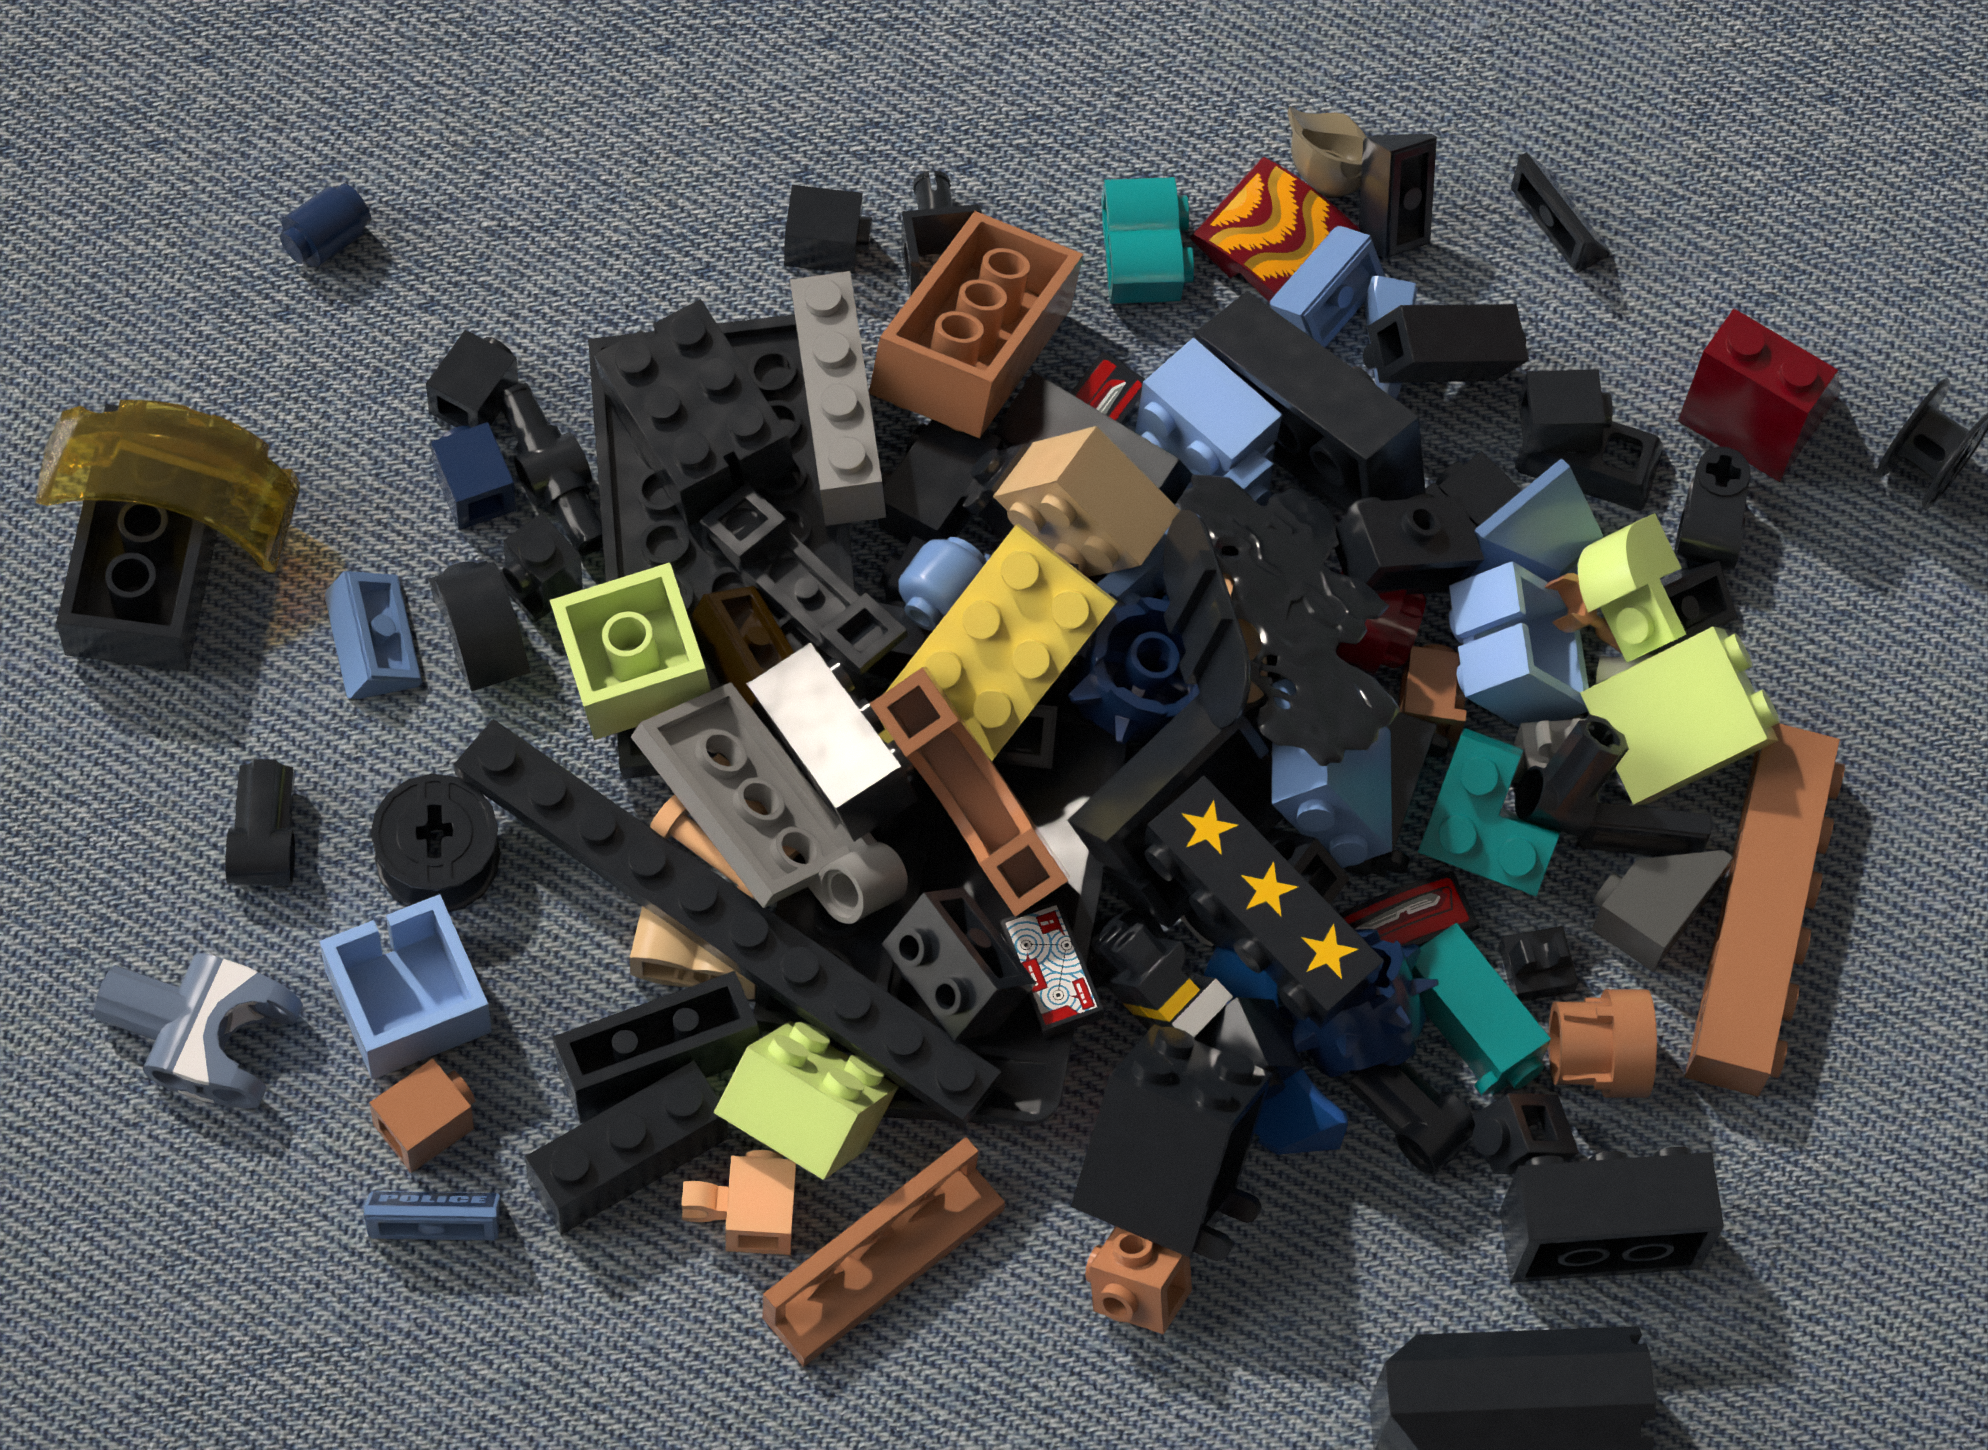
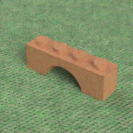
[870,666,1070,917]

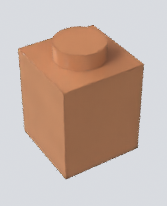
[369,1058,476,1173]

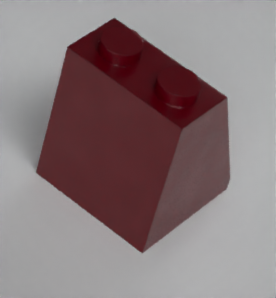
[1678,308,1841,482]

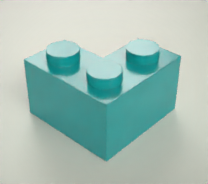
[1418,728,1560,896]

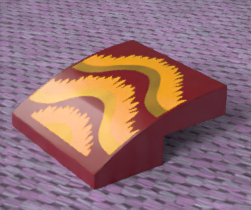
[1189,157,1360,303]

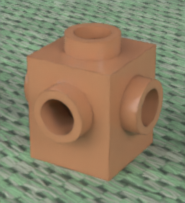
[1085,1227,1192,1334]

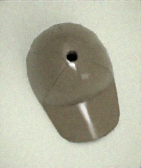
[1287,106,1367,198]

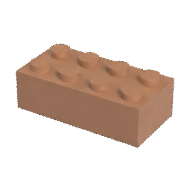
[869,211,1084,439]

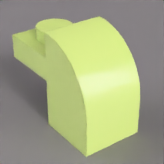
[1578,513,1686,662]

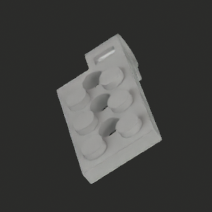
[631,682,908,924]

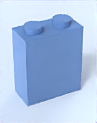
[1272,678,1392,868]

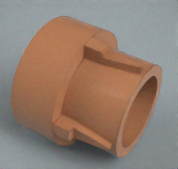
[1548,989,1657,1098]

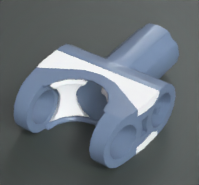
[94,953,303,1109]

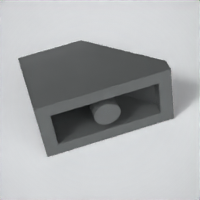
[1591,850,1733,972]

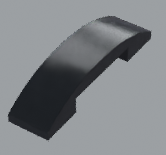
[700,483,908,675]

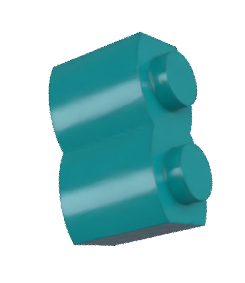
[1101,177,1194,304]

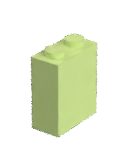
[1580,626,1780,805]

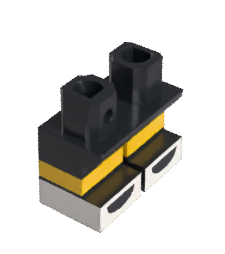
[1091,920,1233,1038]

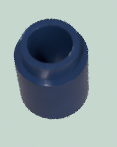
[280,183,371,267]

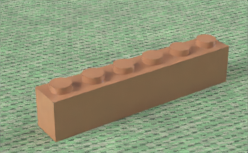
[1684,723,1845,1097]

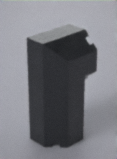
[1369,1326,1656,1450]

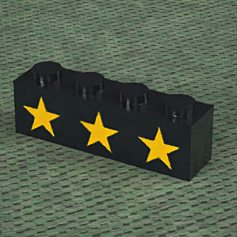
[1143,776,1384,1029]

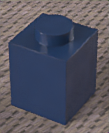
[430,422,516,530]

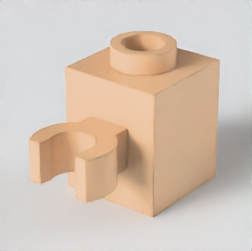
[682,1150,796,1255]

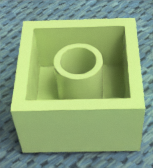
[550,563,711,740]
[713,1021,899,1180]

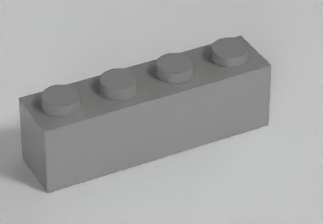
[790,271,886,526]

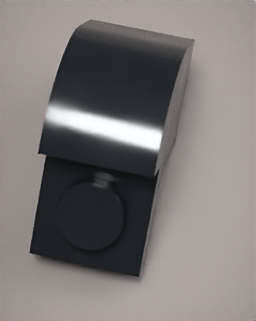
[428,561,531,691]

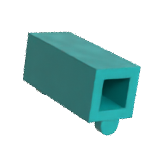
[1412,923,1551,1096]

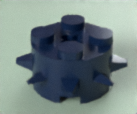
[1068,593,1200,744]
[1279,929,1439,1077]

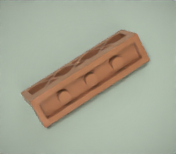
[762,1137,1005,1367]

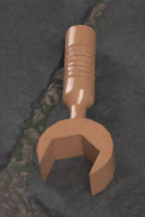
[1545,573,1649,655]

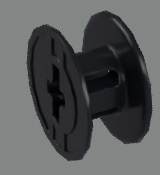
[1876,378,1988,511]
[371,774,501,912]

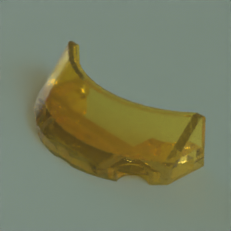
[35,400,300,573]

